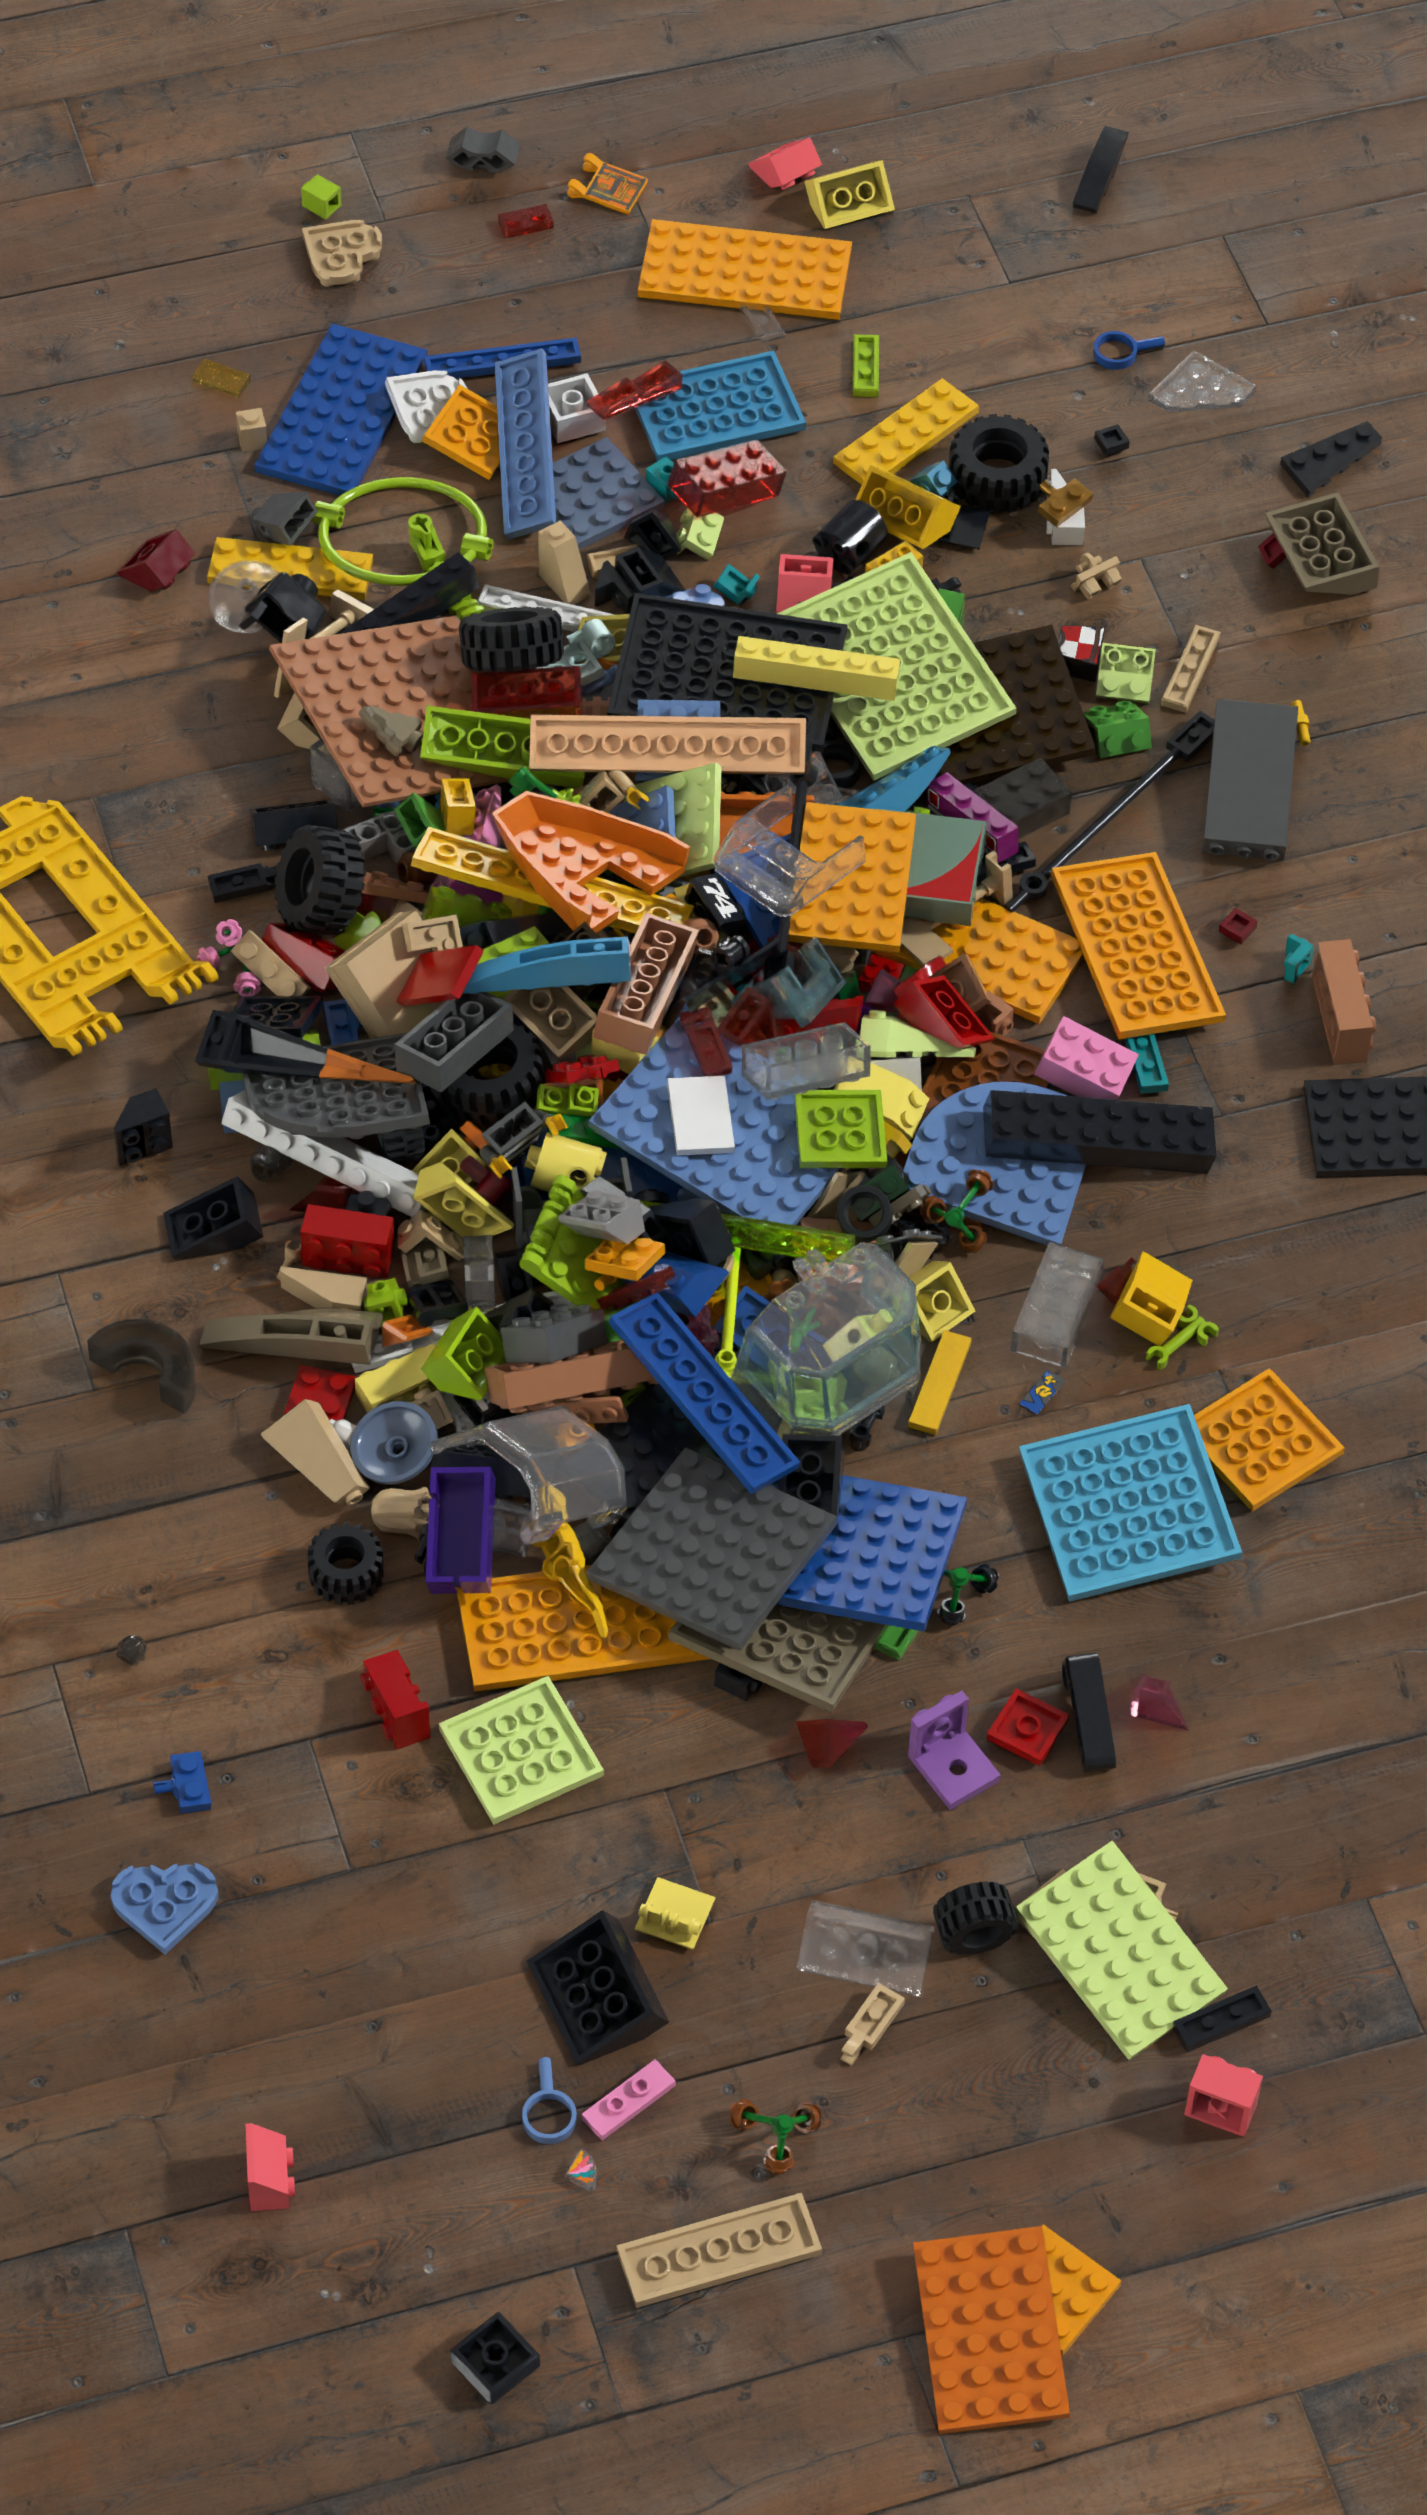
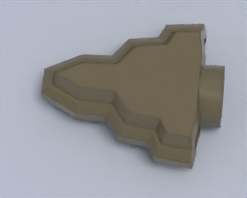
[358,705,423,757]

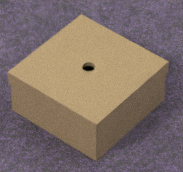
[325,910,445,1039]

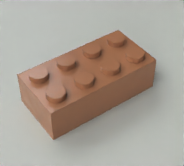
[1312,939,1376,1065]

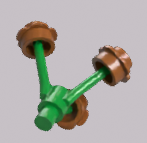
[919,1169,994,1253]
[729,2099,822,2174]

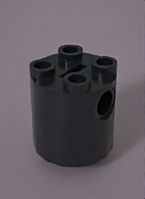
[812,500,888,575]

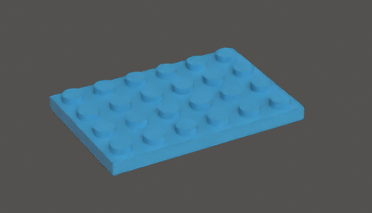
[627,350,806,461]

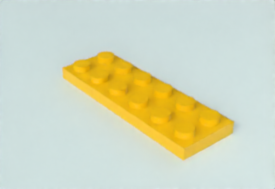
[833,378,979,485]
[207,537,373,600]

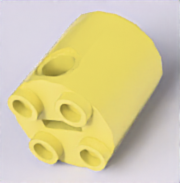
[524,1132,607,1192]

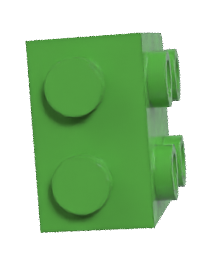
[1083,701,1152,758]

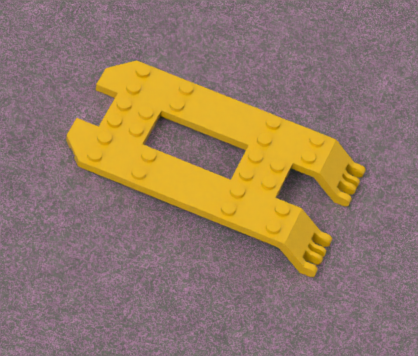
[0,796,218,1056]

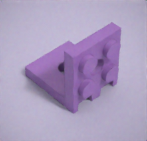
[908,1690,1001,1810]

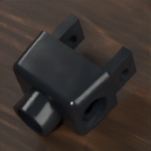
[238,572,327,643]

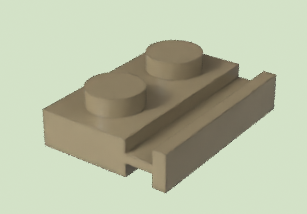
[400,1237,450,1288]

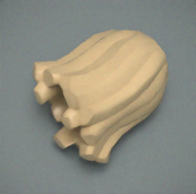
[371,1486,432,1540]

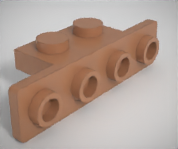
[516,1392,629,1427]

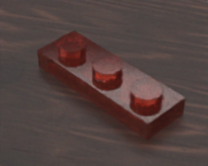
[597,1265,676,1310]

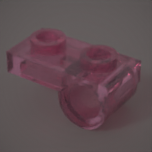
[687,1305,719,1357]

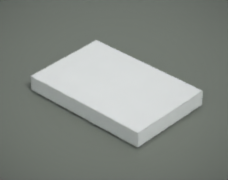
[667,1076,735,1156]

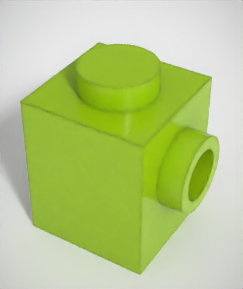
[301,174,342,220]

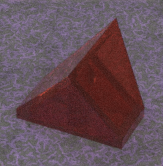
[716,987,780,1050]
[289,1176,353,1212]
[796,1719,868,1768]

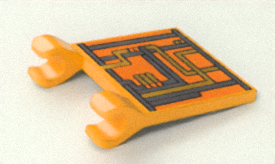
[567,153,648,215]

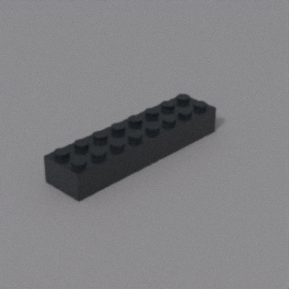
[983,1090,1217,1174]

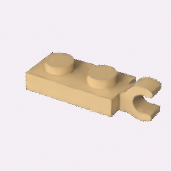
[841,1983,905,2066]

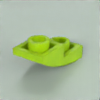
[536,1084,599,1117]

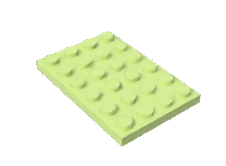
[1014,1841,1228,2060]

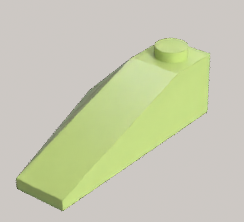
[858,1010,976,1057]

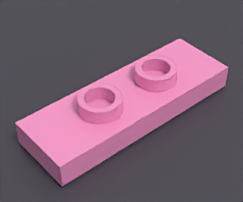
[582,2059,676,2141]

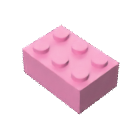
[1034,1016,1139,1100]

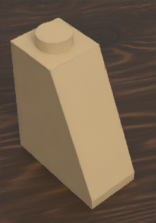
[538,520,590,605]

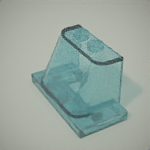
[731,936,846,1028]

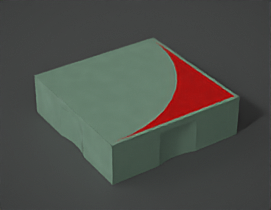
[877,808,986,926]

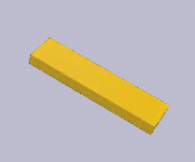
[908,1330,972,1435]

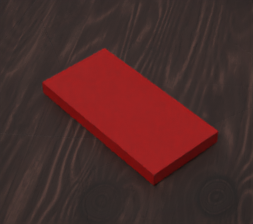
[396,945,484,1007]

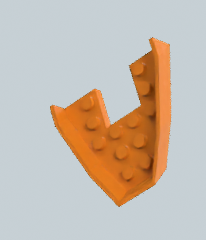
[492,791,690,933]

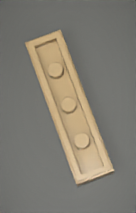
[1161,625,1221,713]

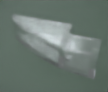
[463,1235,496,1312]

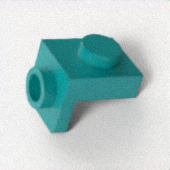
[713,564,760,605]

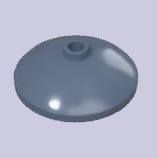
[350,1401,438,1484]

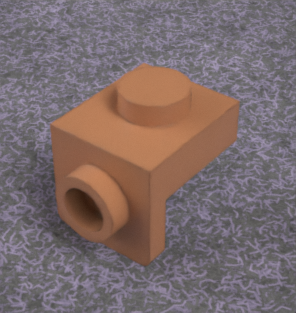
[979,991,1014,1036]

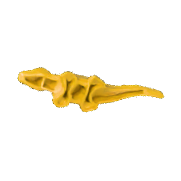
[529,1481,608,1638]

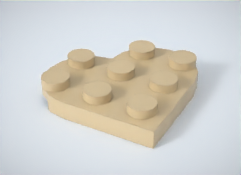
[302,220,382,287]

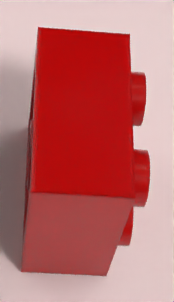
[859,954,904,1000]

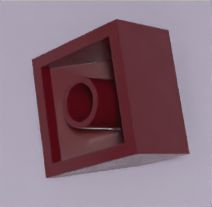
[117,529,196,591]

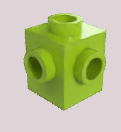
[363,1278,407,1327]

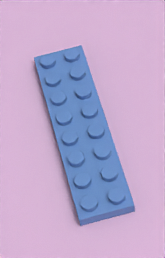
[495,348,556,540]

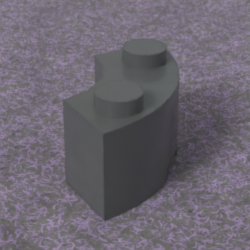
[446,126,520,173]

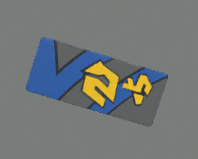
[1020,1370,1066,1414]

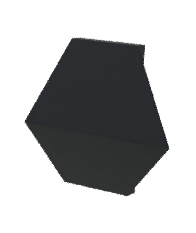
[624,509,681,560]

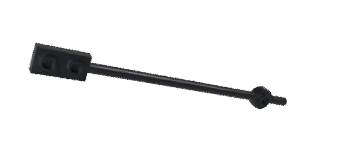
[1004,711,1214,913]
[760,740,818,1008]

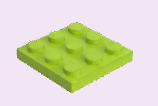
[794,1090,887,1168]

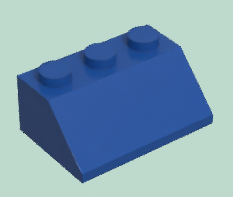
[621,1252,729,1318]

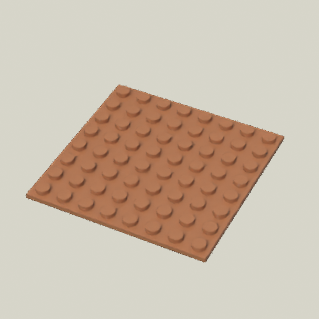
[269,615,519,807]

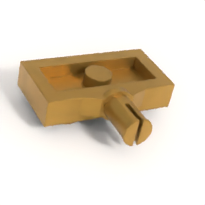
[1038,478,1094,528]

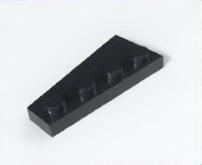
[1280,421,1382,498]

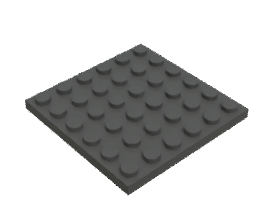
[587,1447,838,1651]

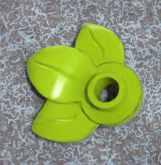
[334,911,381,951]

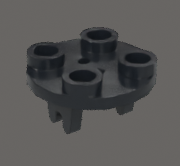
[893,1215,949,1260]

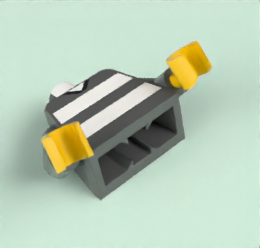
[480,1102,568,1179]

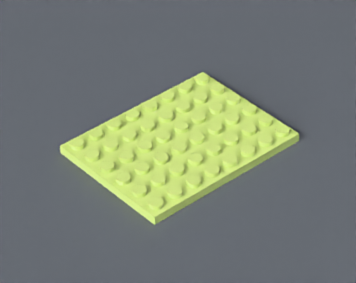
[777,552,1016,781]

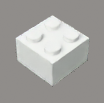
[548,373,606,443]

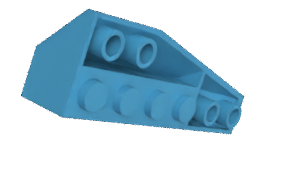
[833,746,951,812]
[462,936,631,994]

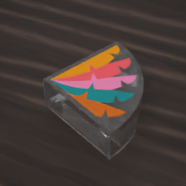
[565,2149,597,2193]

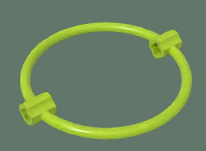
[312,477,493,586]

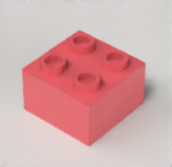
[1184,2054,1263,2137]

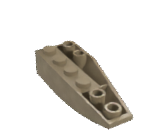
[200,1308,383,1365]

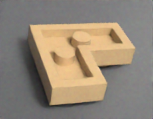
[402,914,463,952]

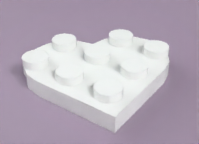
[385,370,467,443]

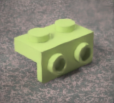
[676,502,724,561]

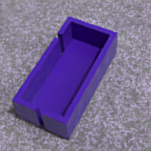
[426,1467,496,1594]

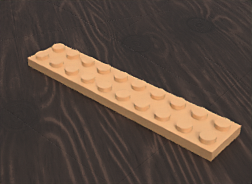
[529,715,806,775]

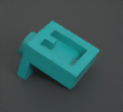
[1283,934,1314,984]

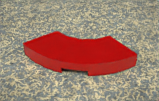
[894,955,947,997]

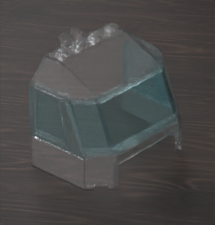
[731,1242,922,1440]

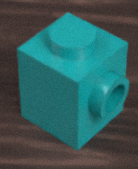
[646,457,686,504]

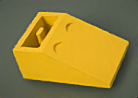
[1110,1251,1193,1346]

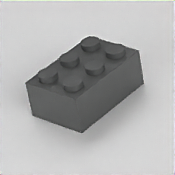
[501,1304,607,1363]

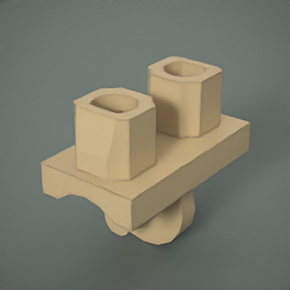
[1071,553,1122,600]

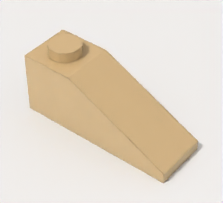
[280,1266,367,1311]

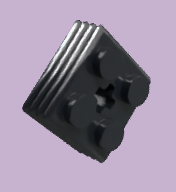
[450,2312,540,2404]

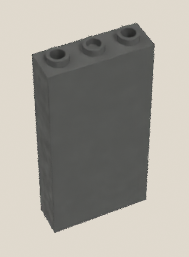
[1202,699,1298,861]

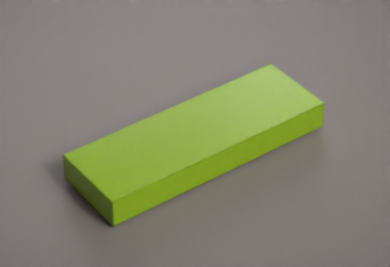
[852,334,879,397]

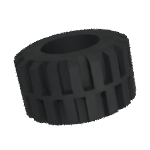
[376,1127,425,1164]
[307,1522,384,1605]
[933,1881,1018,1955]

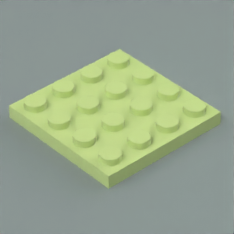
[624,762,722,878]
[439,1676,604,1825]

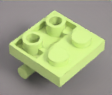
[1096,643,1156,704]

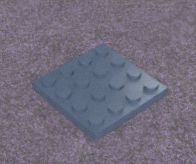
[553,437,665,550]

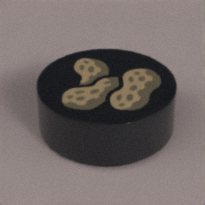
[721,775,740,794]

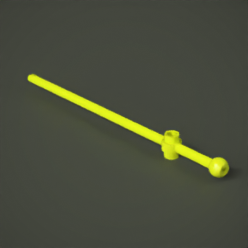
[714,1218,743,1378]

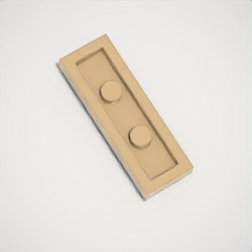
[231,930,311,997]

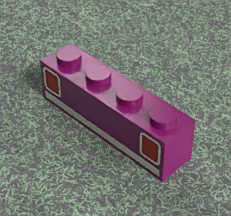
[926,772,1018,863]

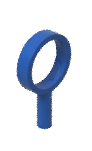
[1093,331,1165,370]

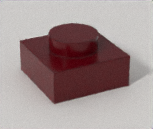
[1258,533,1286,569]
[1218,908,1258,945]

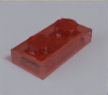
[498,204,554,239]

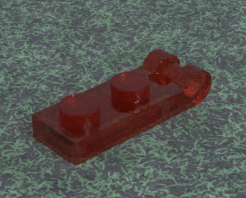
[679,1007,733,1077]

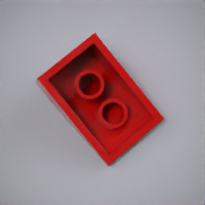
[893,975,994,1049]

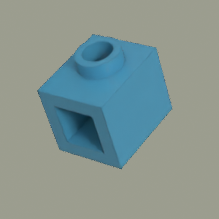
[910,460,958,498]

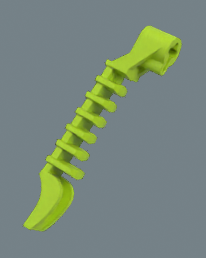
[408,514,484,621]

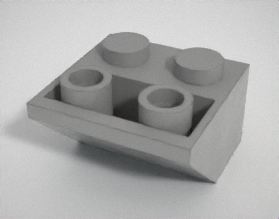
[558,1190,645,1244]

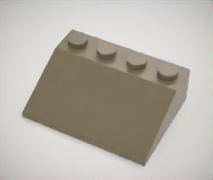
[1265,492,1379,595]

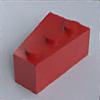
[768,995,864,1058]
[360,1649,431,1750]

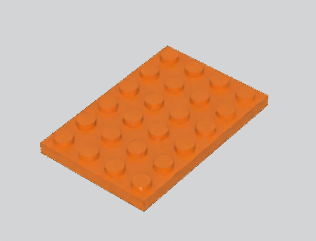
[913,2226,1070,2435]

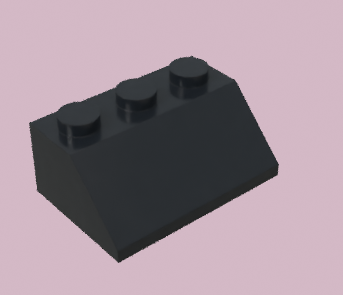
[249,799,338,850]

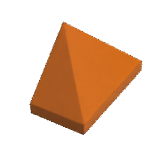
[382,1315,433,1348]

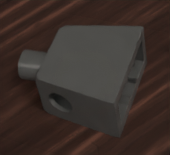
[252,492,318,546]

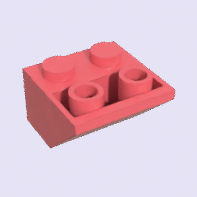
[776,554,833,614]

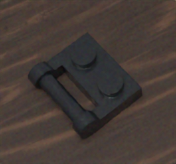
[405,1280,468,1327]

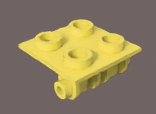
[635,1877,716,1950]

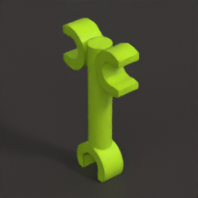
[1146,1304,1219,1370]

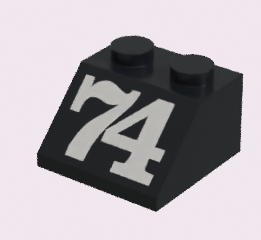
[684,874,745,942]

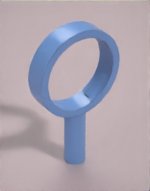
[522,2057,577,2144]

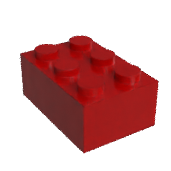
[300,1204,395,1279]

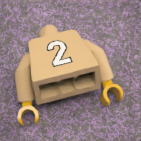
[579,770,649,813]

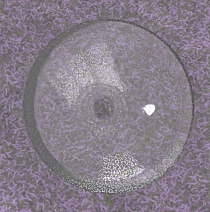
[208,560,279,633]

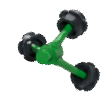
[937,1564,999,1625]

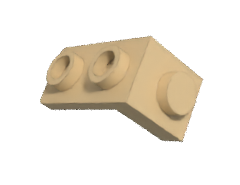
[397,1210,464,1261]

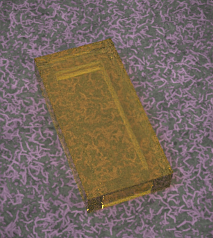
[193,358,251,397]

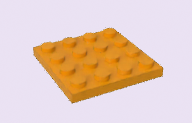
[1194,1368,1345,1512]

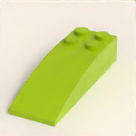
[420,705,585,788]

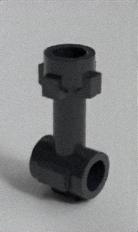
[849,1398,885,1451]

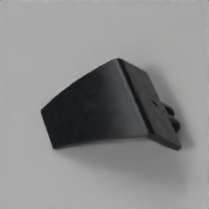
[605,933,780,1027]

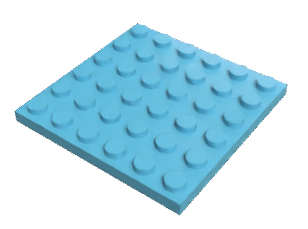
[1019,1404,1242,1602]

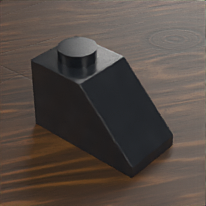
[493,1248,533,1303]

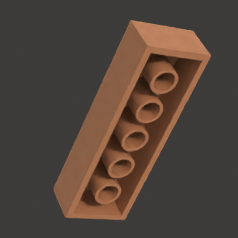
[593,913,699,1055]
[485,1340,658,1413]

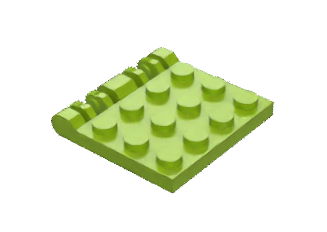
[519,1175,625,1315]

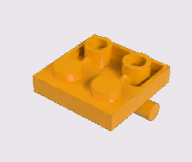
[585,1237,665,1291]

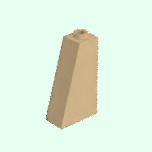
[261,1399,370,1506]

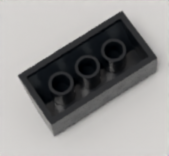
[429,1439,557,1503]

